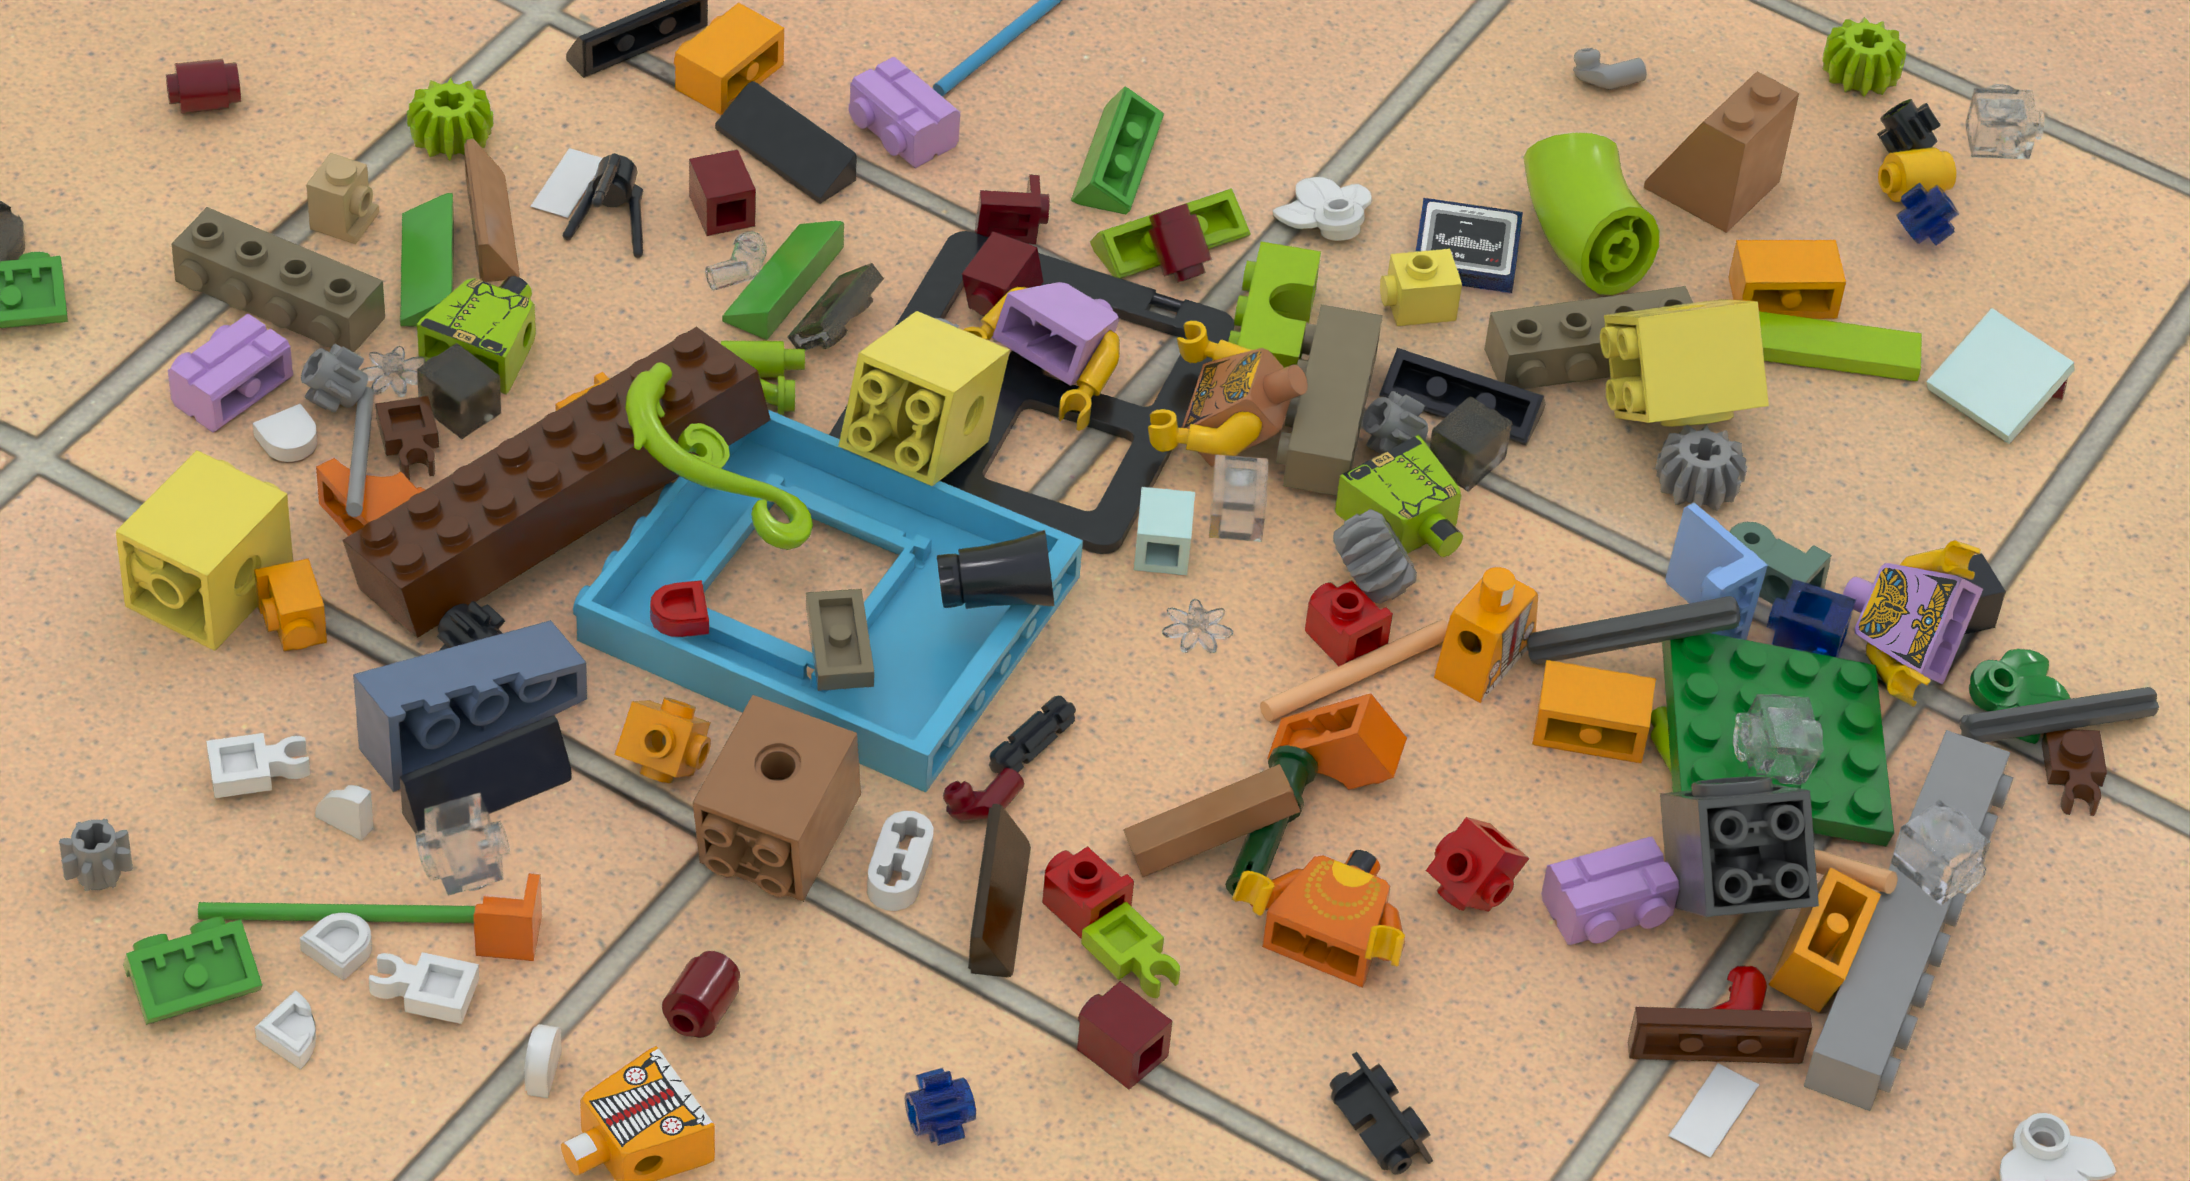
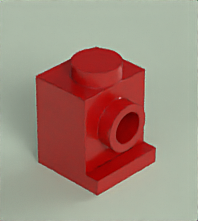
[1305,580,1393,666]
[1042,846,1134,939]

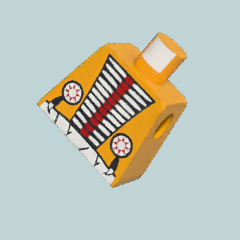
[1434,567,1538,703]
[561,1046,715,1181]

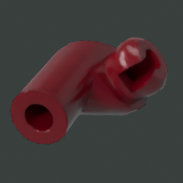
[943,768,1025,821]

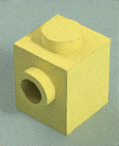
[1380,249,1462,326]

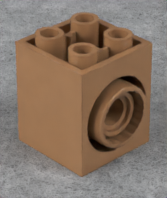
[693,695,861,902]

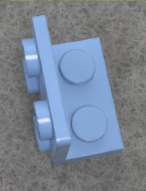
[1665,503,1768,640]

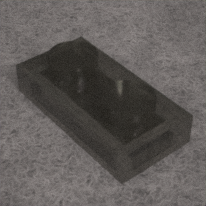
[787,263,884,351]

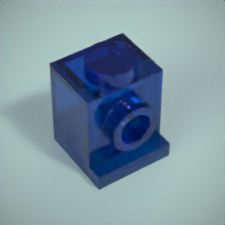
[1766,579,1856,658]

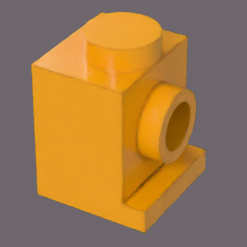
[254,558,327,652]

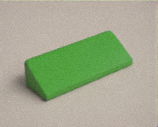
[1071,86,1164,215]
[400,193,454,326]
[722,221,844,340]

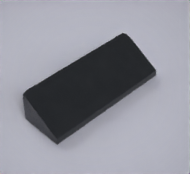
[566,0,708,78]
[715,81,857,204]
[1379,348,1546,446]
[400,715,572,840]

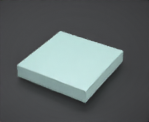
[1927,308,2075,444]

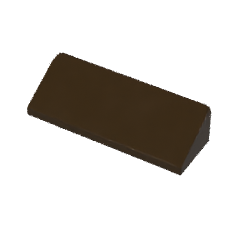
[968,804,1031,978]

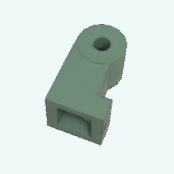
[1730,522,1832,618]

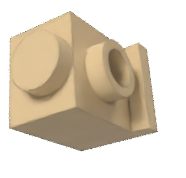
[306,153,379,244]

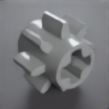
[301,344,368,413]
[1363,391,1428,454]
[59,819,133,891]

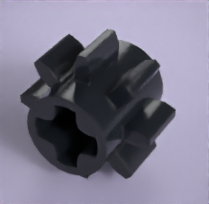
[1877,99,1941,153]
[437,601,505,651]

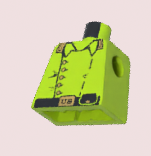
[417,276,536,395]
[1335,435,1463,557]

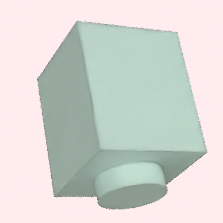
[1134,487,1195,575]

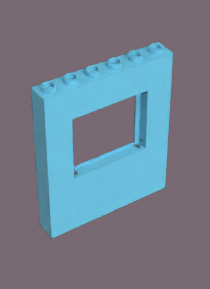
[573,410,1083,792]

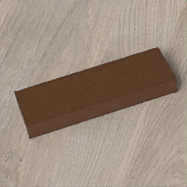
[1627,1007,1812,1064]

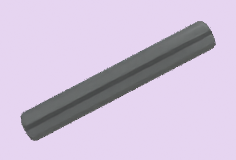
[1527,596,1741,665]
[1959,687,2159,743]

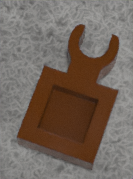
[375,395,439,480]
[2041,729,2107,816]

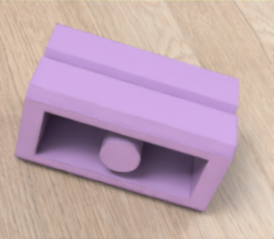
[849,57,960,168]
[168,314,293,433]
[1541,836,1680,945]

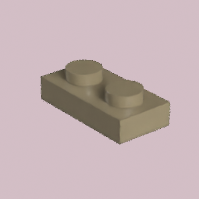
[806,589,874,691]

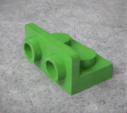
[0,252,68,328]
[123,917,263,1025]

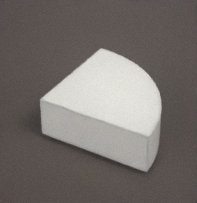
[315,785,374,841]
[255,990,316,1070]

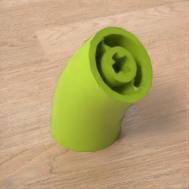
[1523,133,1660,295]

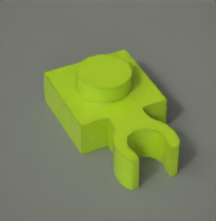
[1081,902,1180,998]

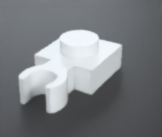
[206,733,310,798]
[369,952,479,1024]

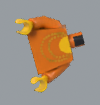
[1231,850,1405,988]

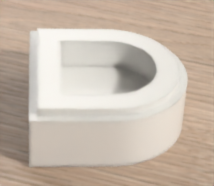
[253,404,317,462]
[300,913,372,981]
[524,1024,562,1098]

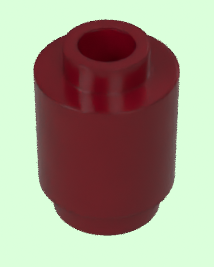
[166,59,241,113]
[1148,204,1212,283]
[662,951,740,1038]

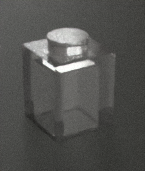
[1209,455,1268,542]

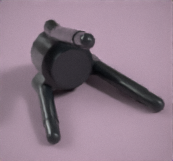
[562,153,643,258]

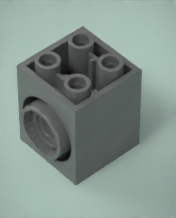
[1660,776,1819,917]

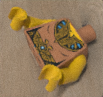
[1148,321,1308,467]

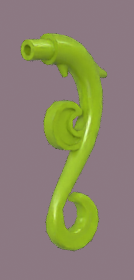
[625,362,813,550]

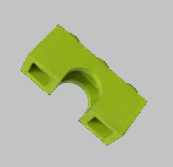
[1229,241,1321,368]

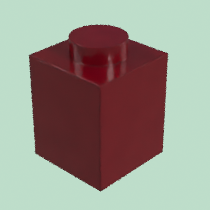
[689,149,756,236]
[962,232,1044,316]
[1077,981,1173,1090]

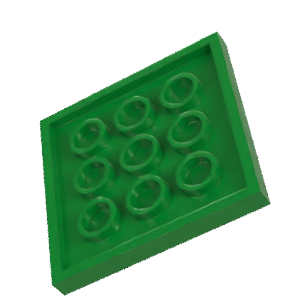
[1662,633,1894,847]

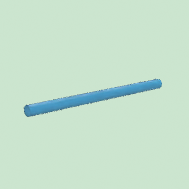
[933,0,1062,96]

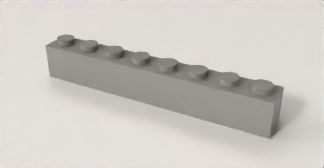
[1804,730,2014,1111]

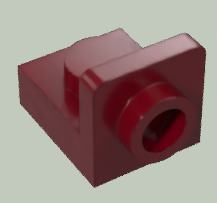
[975,174,1050,245]

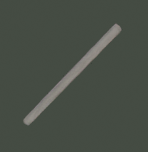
[346,387,374,517]

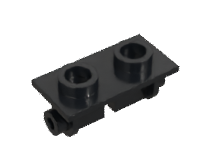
[1330,1051,1433,1175]

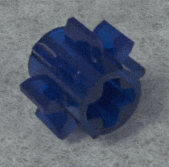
[1896,183,1960,246]
[904,1068,976,1146]

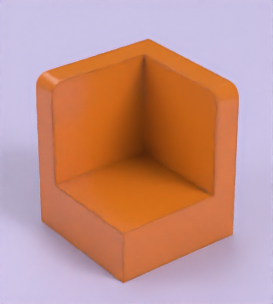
[474,873,542,961]

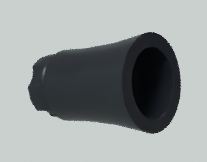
[937,530,1055,609]

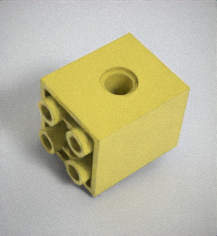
[1600,299,1769,427]
[838,311,1010,486]
[116,450,293,651]

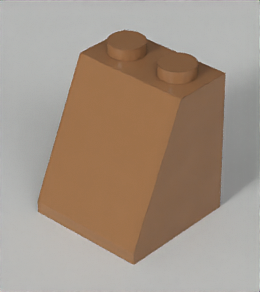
[1644,71,1799,233]

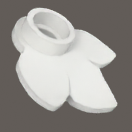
[1273,177,1372,241]
[1999,1113,2116,1181]

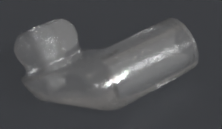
[705,231,767,291]

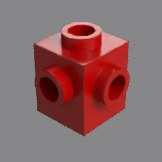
[1425,817,1530,912]

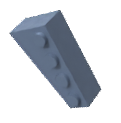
[353,620,587,792]

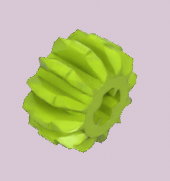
[1822,17,1907,97]
[407,77,494,161]

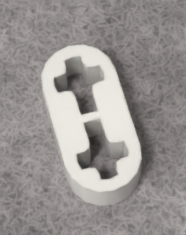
[867,811,934,911]

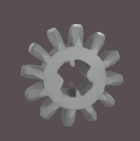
[1656,424,1747,511]
[1333,509,1417,604]

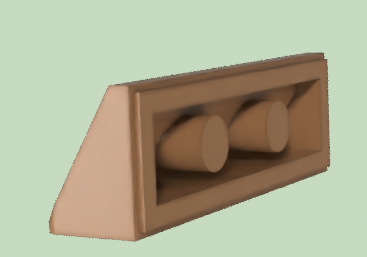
[464,139,520,282]
[1123,764,1300,877]

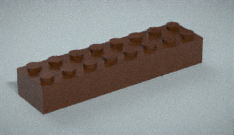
[343,326,771,638]

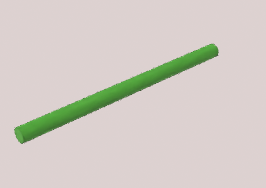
[198,902,475,923]

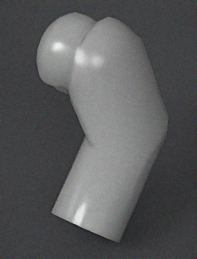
[1573,48,1647,90]

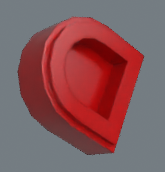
[650,580,709,637]

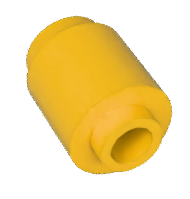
[1878,147,1956,202]

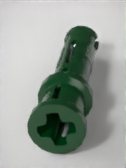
[1225,745,1318,896]

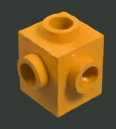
[614,697,711,783]

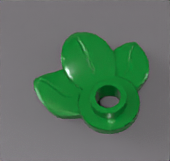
[1969,649,2071,744]

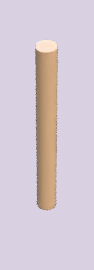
[1260,619,1448,722]

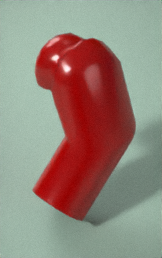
[1709,965,1767,1010]

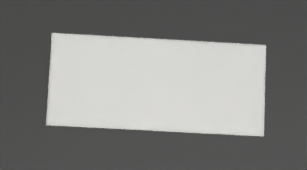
[530,148,603,218]
[1668,1063,1759,1157]

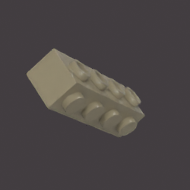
[171,207,385,352]
[1484,286,1693,389]
[1276,304,1383,496]

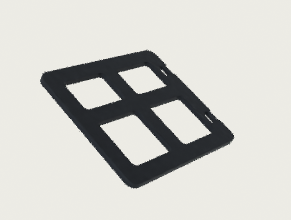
[829,231,1234,554]

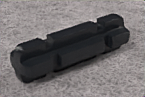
[989,695,1076,774]

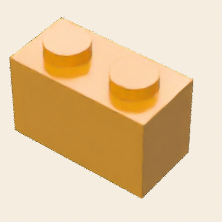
[674,2,785,115]
[1728,240,1846,319]
[1532,660,1656,764]
[1768,867,1881,1013]

